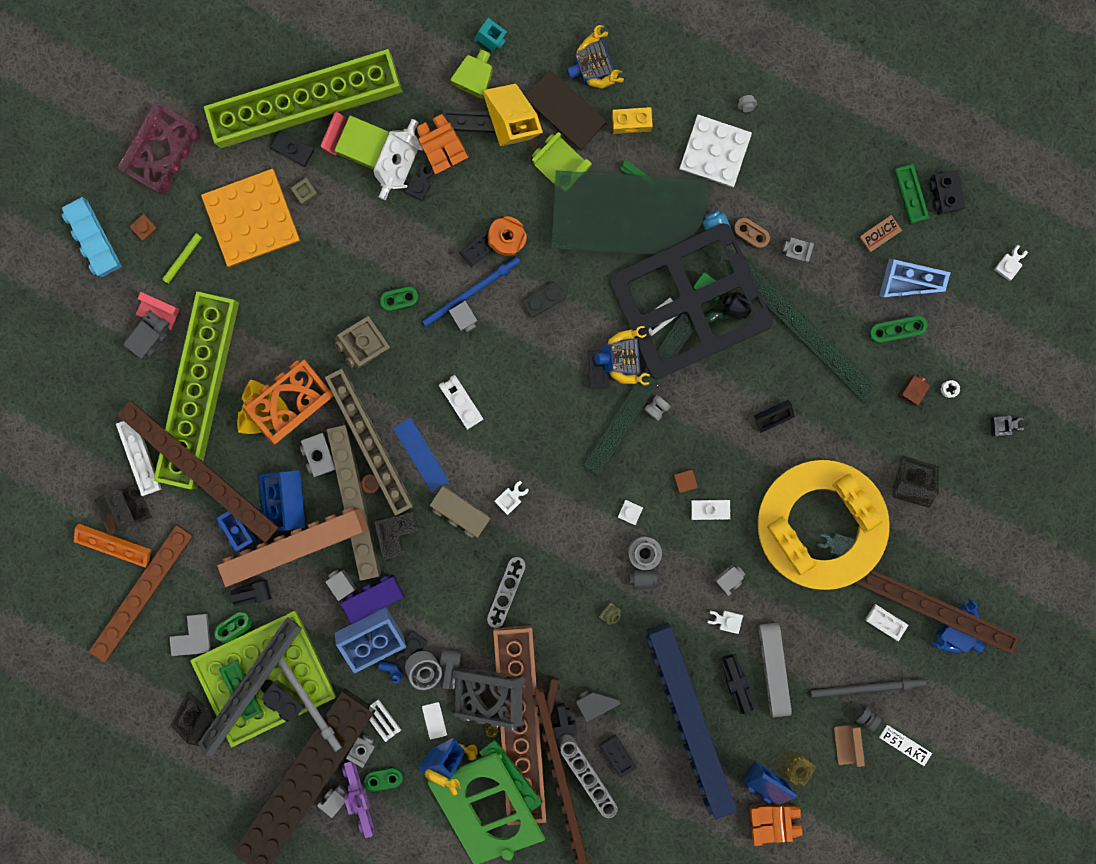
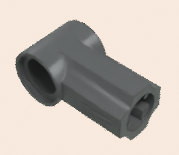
[438,649,462,689]

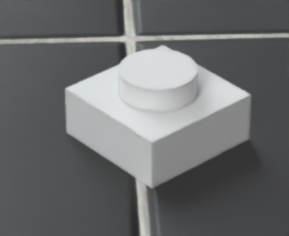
[618,500,643,525]

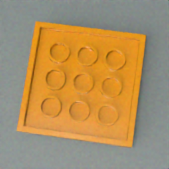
[201,169,300,267]

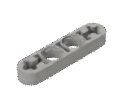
[487,556,525,628]

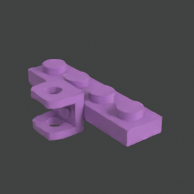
[342,759,375,838]

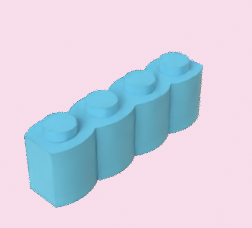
[62,197,122,277]

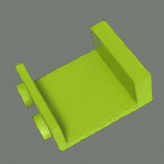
[532,132,592,194]

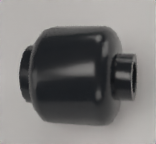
[723,292,752,320]

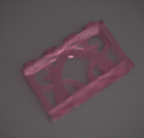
[117,102,200,194]

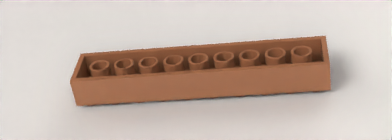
[493,625,546,825]

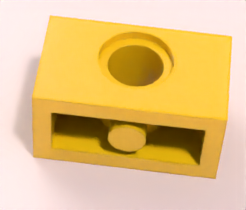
[612,107,653,134]

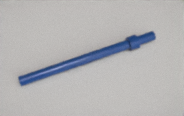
[422,256,521,327]

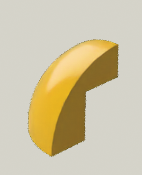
[237,379,289,434]

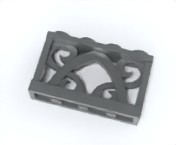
[453,667,525,730]

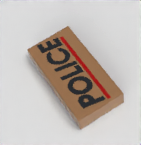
[859,215,902,253]

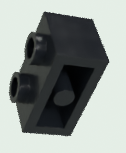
[929,170,966,215]
[261,680,305,723]

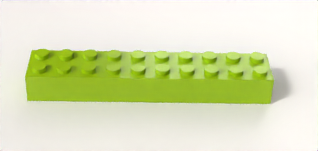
[204,49,403,148]
[154,291,239,489]

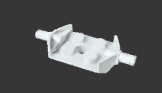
[373,119,423,200]

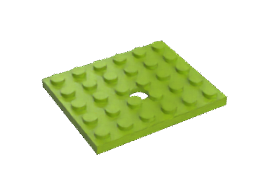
[190,610,337,748]

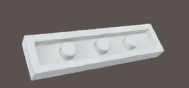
[116,421,162,496]

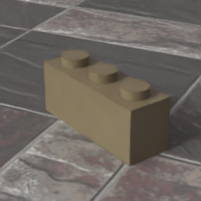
[430,486,491,538]

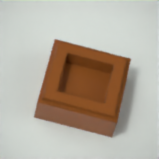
[674,469,698,493]

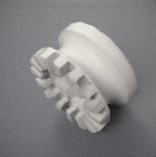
[941,380,960,398]

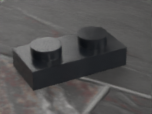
[754,400,795,433]

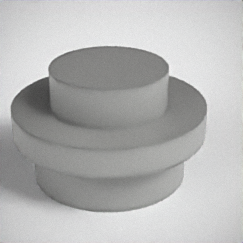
[738,95,757,112]

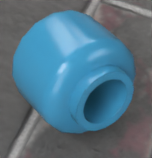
[703,210,731,231]

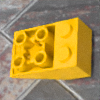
[482,84,543,147]

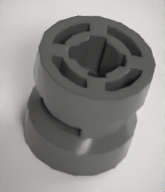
[854,705,882,732]

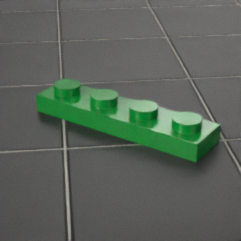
[479,739,543,812]

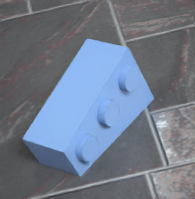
[879,259,951,297]

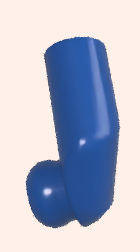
[378,661,403,684]

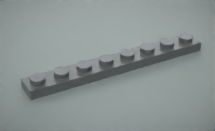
[198,617,302,757]

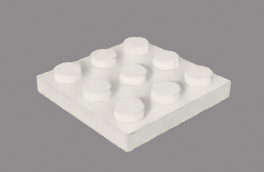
[679,115,752,188]

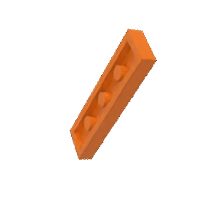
[74,524,151,568]

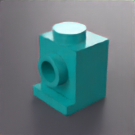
[474,18,507,52]

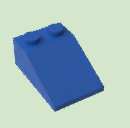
[742,761,797,805]

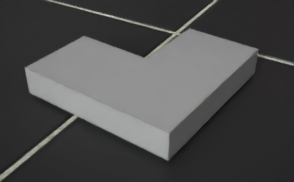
[170,613,211,656]

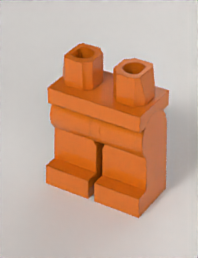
[417,114,469,174]
[749,802,803,846]

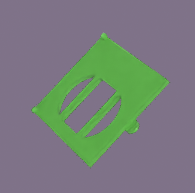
[428,752,545,864]

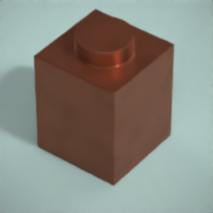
[897,375,930,406]

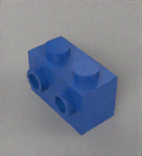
[216,511,257,552]

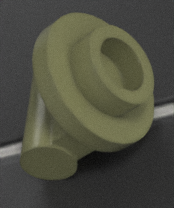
[599,602,621,625]

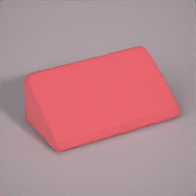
[321,112,348,156]

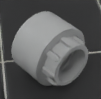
[628,536,662,570]
[405,651,442,690]

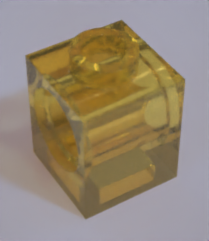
[785,753,817,786]

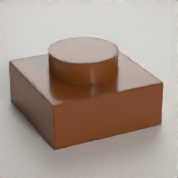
[129,214,158,241]

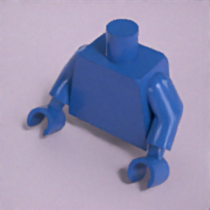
[931,598,985,653]

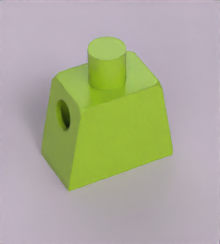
[450,50,493,100]

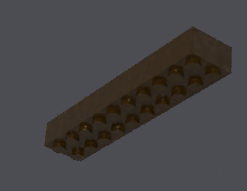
[232,688,376,864]

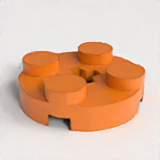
[488,216,527,256]

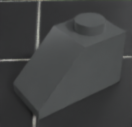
[576,689,621,722]

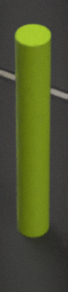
[162,233,202,284]

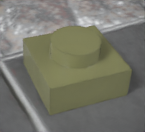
[291,178,318,205]

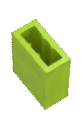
[335,116,389,170]

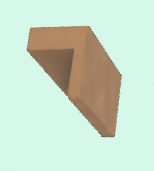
[834,724,865,767]

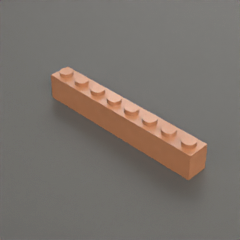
[217,507,369,587]

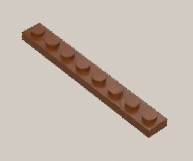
[89,525,194,663]

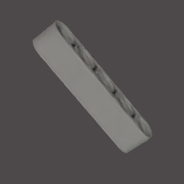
[758,622,792,718]
[558,734,618,818]

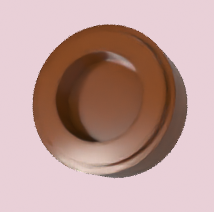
[361,474,380,493]

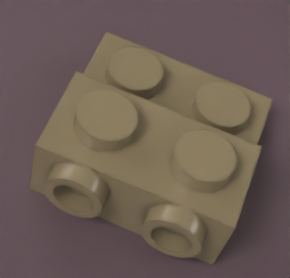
[334,316,390,371]

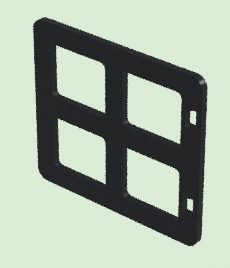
[610,223,773,379]

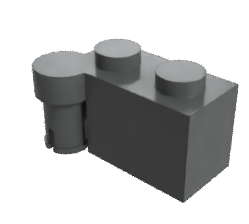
[123,310,170,359]

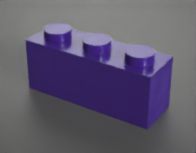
[341,575,405,624]

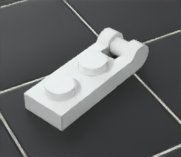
[439,374,484,430]

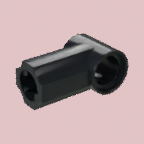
[231,580,272,607]

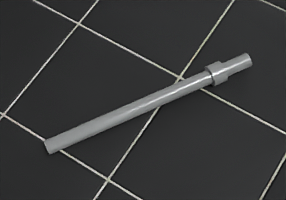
[278,656,342,752]

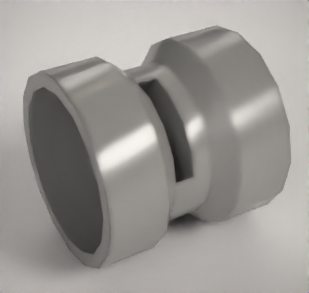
[644,395,671,421]

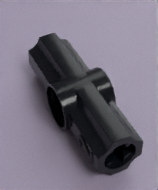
[720,654,755,714]

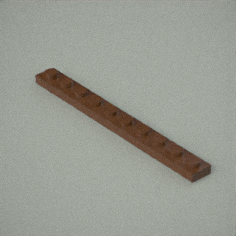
[117,400,279,543]
[836,554,1020,655]
[532,686,588,864]

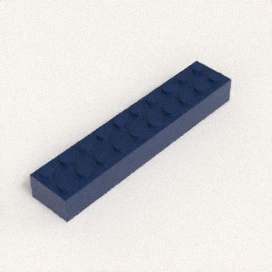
[645,622,737,820]

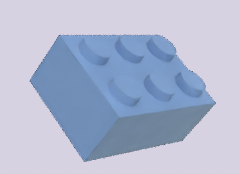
[334,607,406,674]

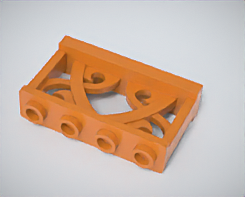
[242,359,334,445]

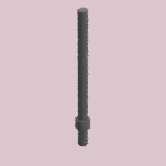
[810,678,926,698]

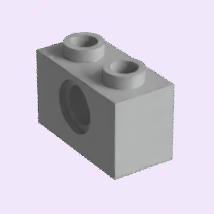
[300,433,335,477]

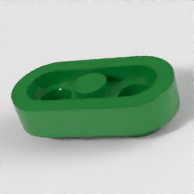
[380,287,419,311]
[214,612,252,643]
[364,767,403,791]

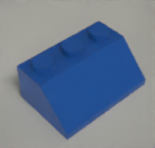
[258,470,305,531]

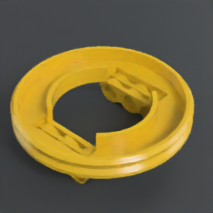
[758,460,889,590]

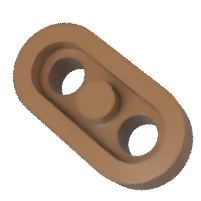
[734,218,770,249]

